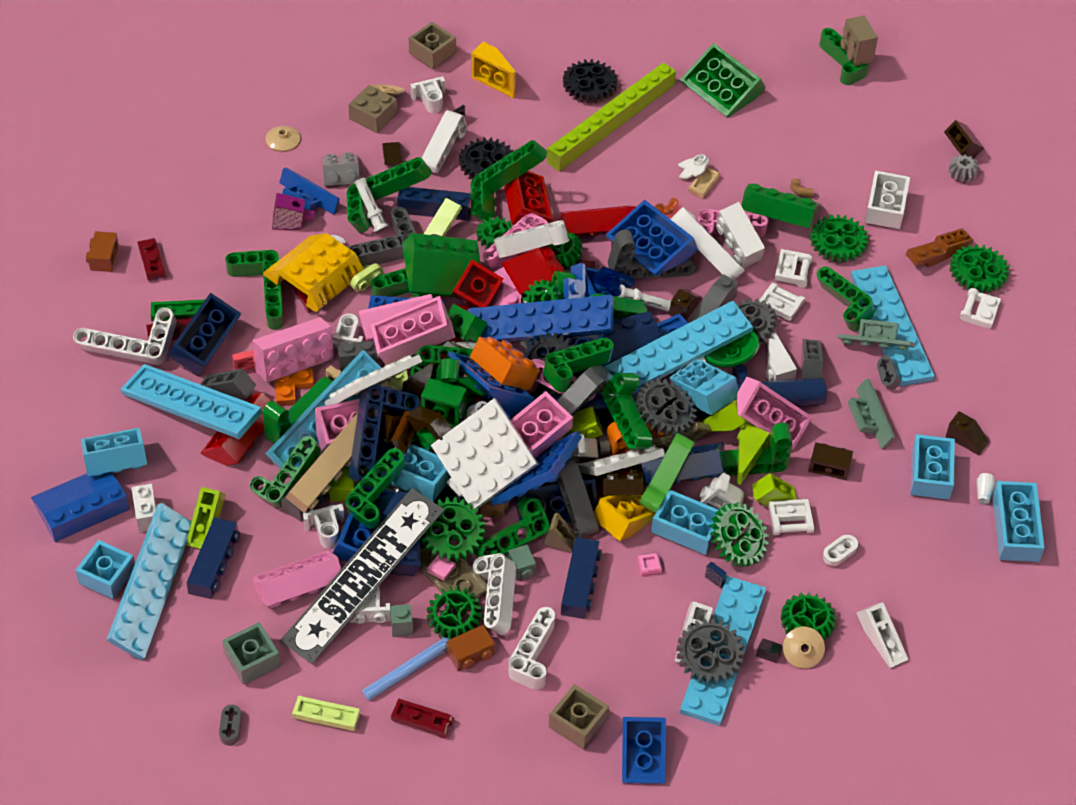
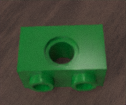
[448,304,487,342]

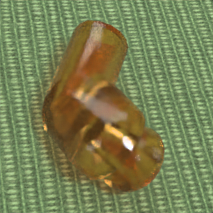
[655,198,678,215]

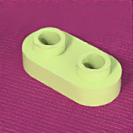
[350,264,384,292]

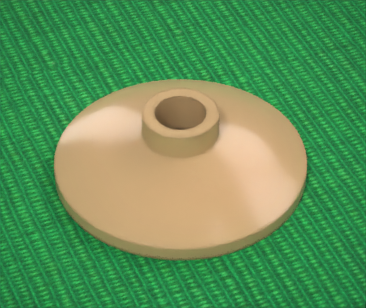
[371,84,404,96]
[265,126,300,152]
[783,627,825,668]

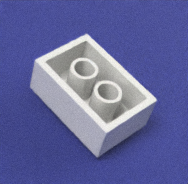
[865,171,910,229]
[716,202,765,269]

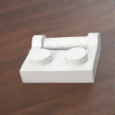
[774,249,813,288]
[759,283,806,321]
[960,288,1001,329]
[768,499,814,535]

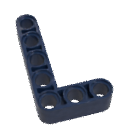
[349,385,420,482]

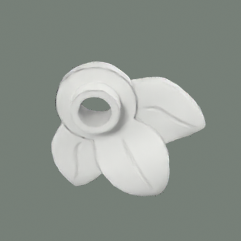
[678,154,710,179]

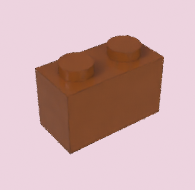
[86,231,119,272]
[446,625,495,671]

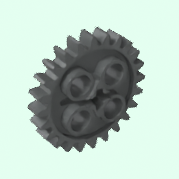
[735,298,778,348]
[635,379,697,436]
[676,618,745,685]

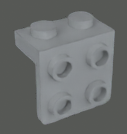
[322,152,359,186]

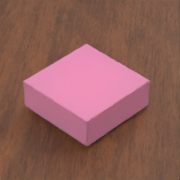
[637,553,662,576]
[427,554,456,581]

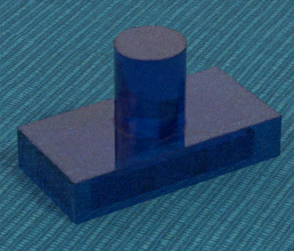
[593,266,634,297]

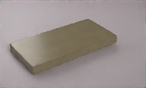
[419,542,487,604]

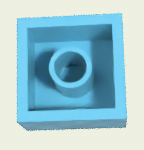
[76,540,135,599]

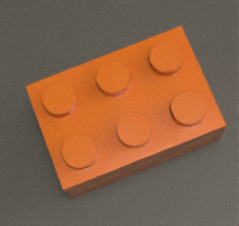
[470,337,540,391]

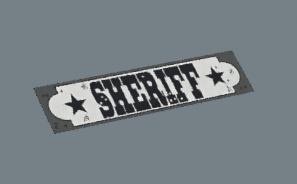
[280,488,444,664]

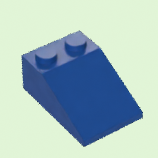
[622,717,666,783]

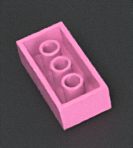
[252,317,334,383]

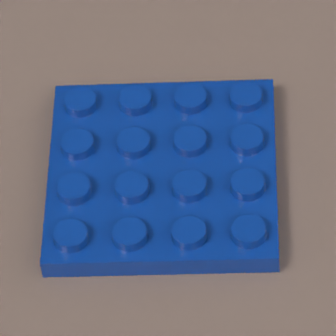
[490,431,582,506]

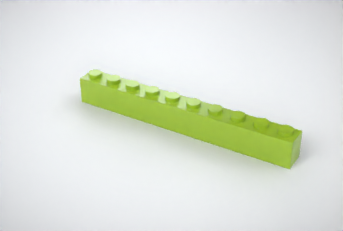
[547,62,676,172]

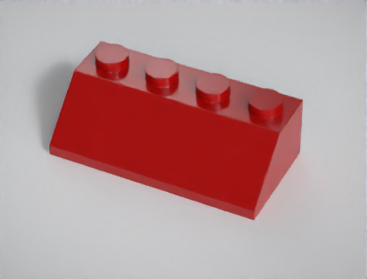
[504,171,553,225]
[560,205,636,237]
[200,392,271,466]

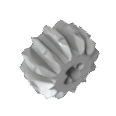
[948,154,979,183]

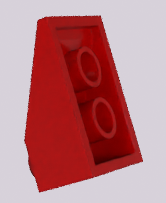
[502,246,564,295]

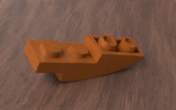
[905,228,974,268]

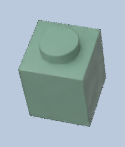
[508,545,536,581]
[390,604,413,637]

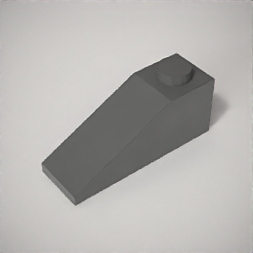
[690,274,738,322]
[801,339,823,379]
[200,368,256,399]

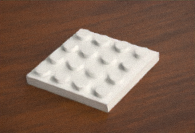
[325,354,422,406]
[431,399,539,509]

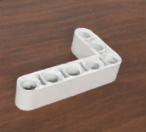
[670,207,745,280]
[73,308,177,365]

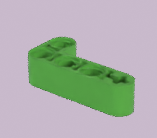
[639,433,695,513]

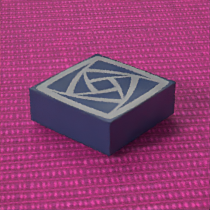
[705,562,727,589]

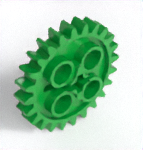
[810,214,869,263]
[949,244,1009,293]
[421,497,485,562]
[710,502,769,567]

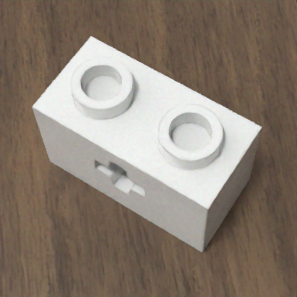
[132,484,156,533]

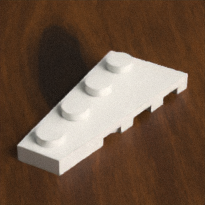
[577,445,665,476]

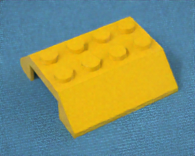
[263,233,364,312]

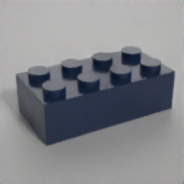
[167,292,242,377]

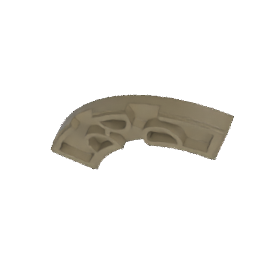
[631,422,711,452]

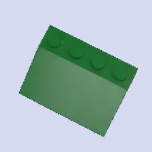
[680,43,766,118]
[741,183,821,228]
[402,233,480,297]

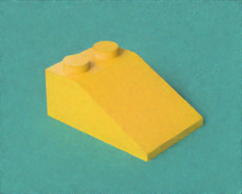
[471,42,516,98]
[594,493,656,541]

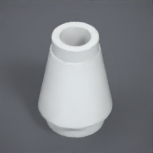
[976,473,996,504]

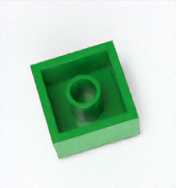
[421,378,467,428]

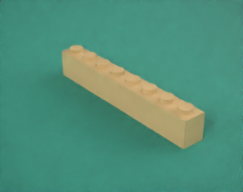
[286,380,398,513]

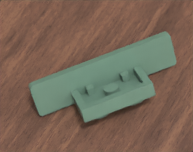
[837,319,915,350]
[848,379,895,449]

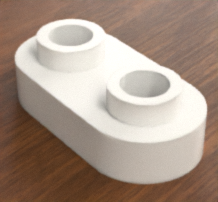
[823,535,858,566]

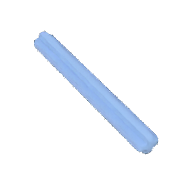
[363,637,449,700]

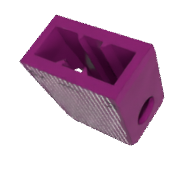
[272,193,314,230]

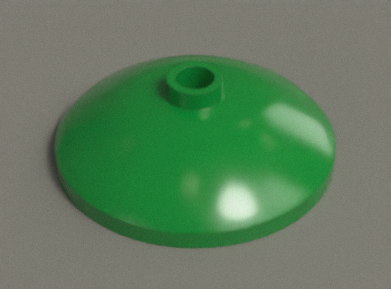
[704,331,759,368]

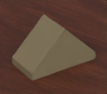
[544,513,578,553]

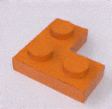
[275,368,314,405]

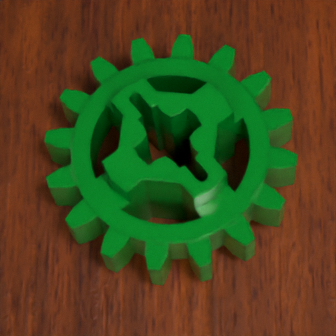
[476,216,514,249]
[523,279,562,303]

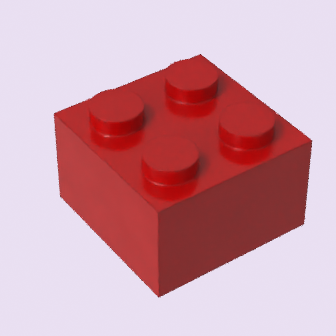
[451,260,504,308]

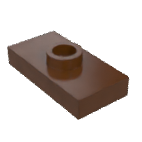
[391,411,416,454]

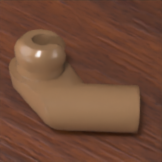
[790,179,814,197]

